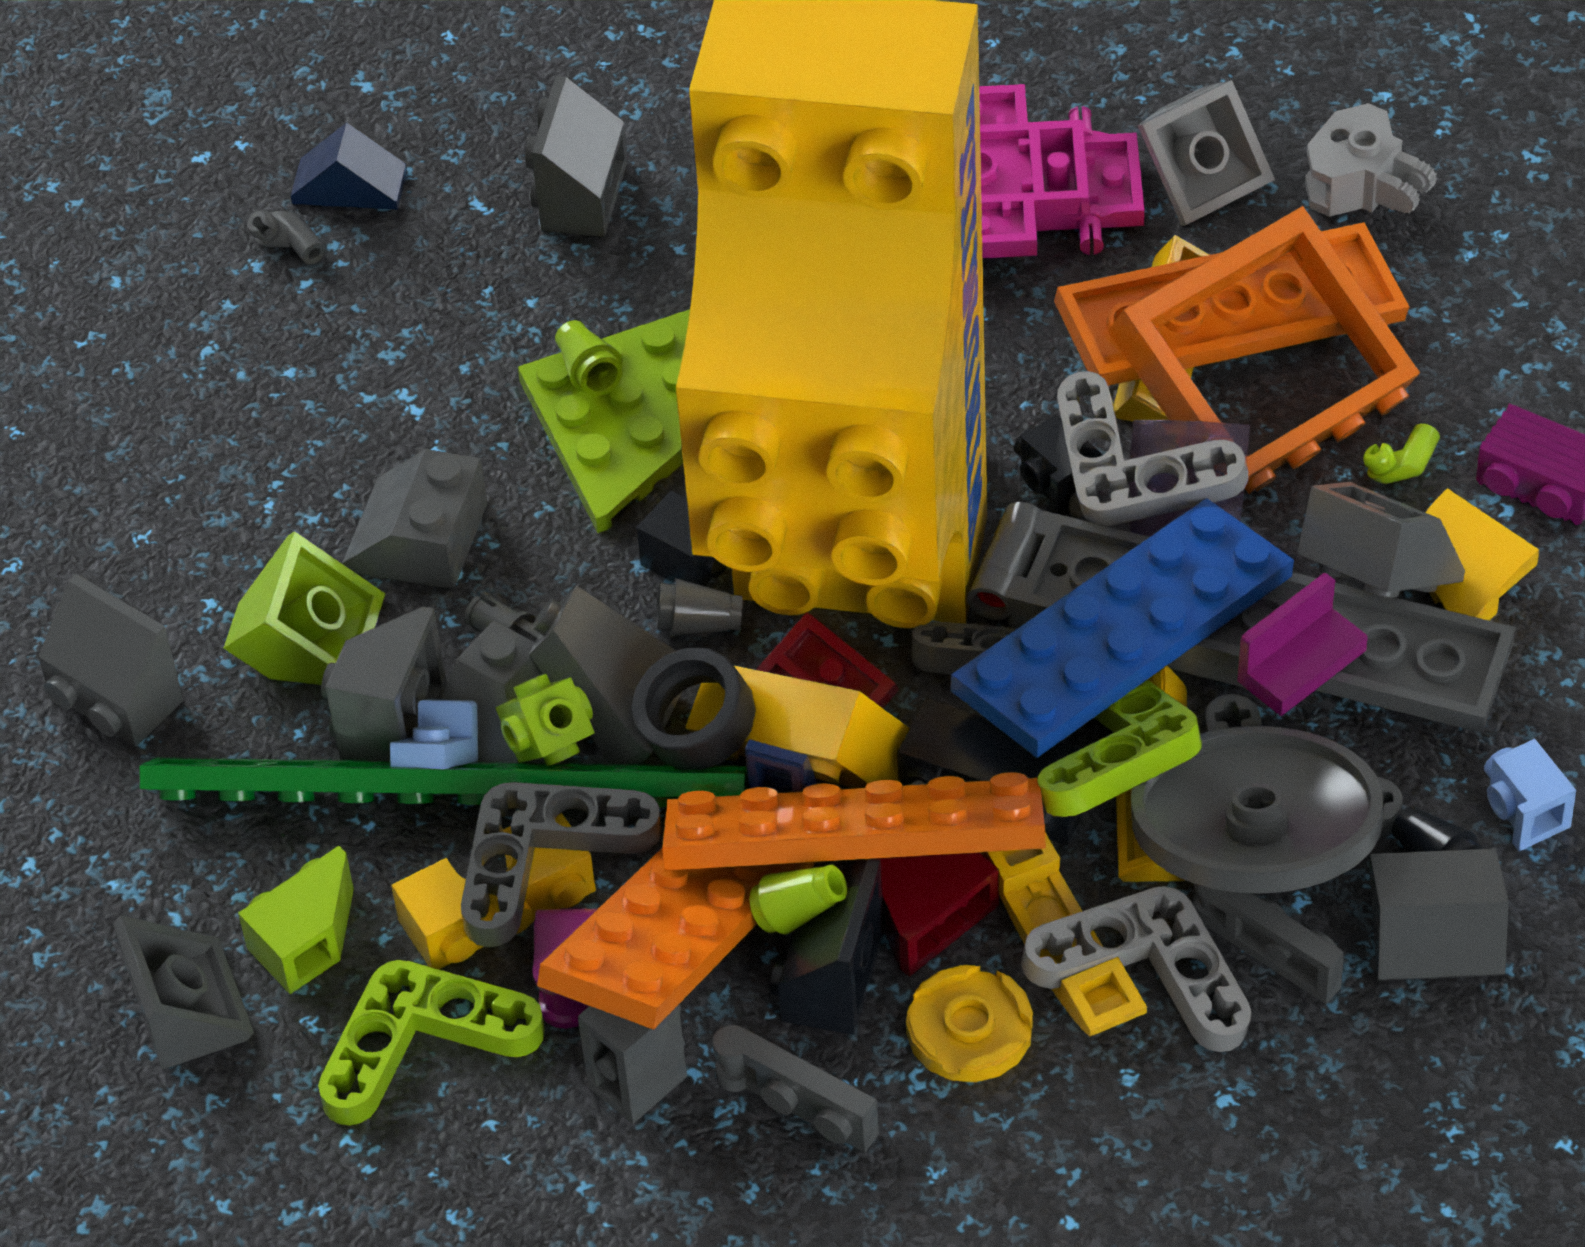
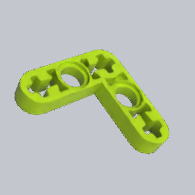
[1037,680,1202,817]
[318,960,545,1126]

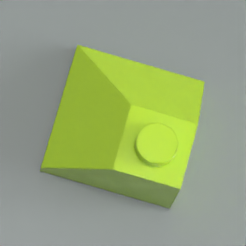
[223,531,385,685]

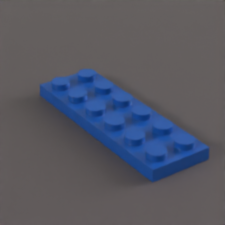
[951,498,1294,758]

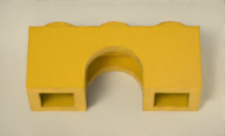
[391,813,596,969]

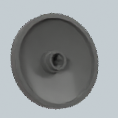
[1131,726,1383,894]

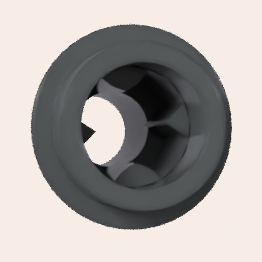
[656,578,742,637]

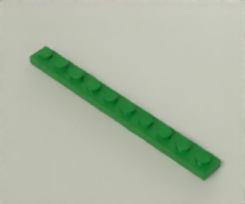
[139,758,748,807]

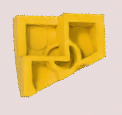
[1425,488,1539,620]

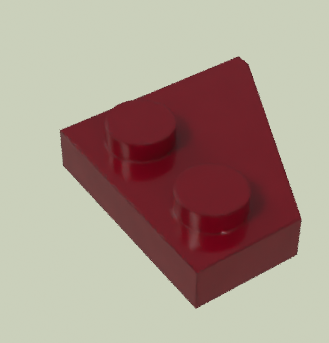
[756,612,899,708]

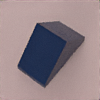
[290,122,407,210]

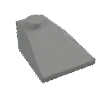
[1138,80,1275,226]

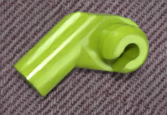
[1363,423,1440,484]

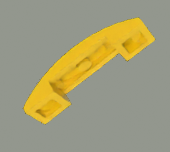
[981,833,1147,1037]

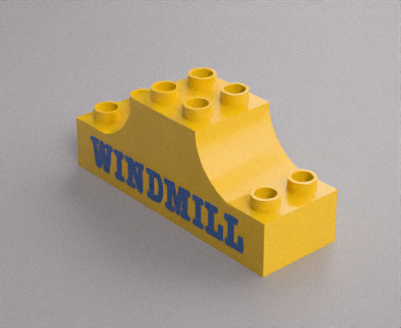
[676,0,987,628]

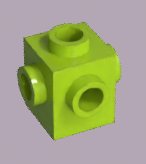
[495,673,595,766]

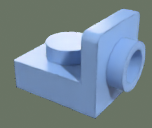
[390,699,478,769]

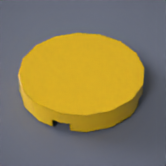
[906,965,1033,1083]

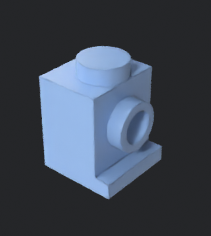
[1484,739,1576,851]

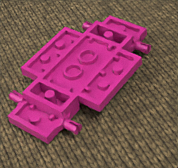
[979,84,1145,258]

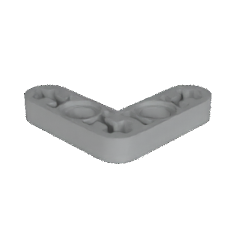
[1057,371,1248,526]
[1021,886,1251,1052]

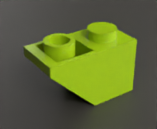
[238,846,354,994]

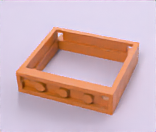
[1108,206,1420,494]

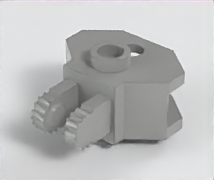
[1305,103,1438,217]

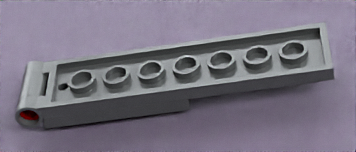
[967,502,1516,733]

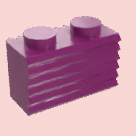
[1476,403,1585,525]

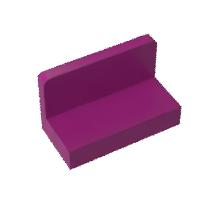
[1237,573,1368,716]

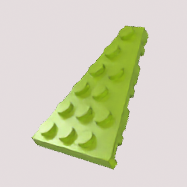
[518,309,690,533]

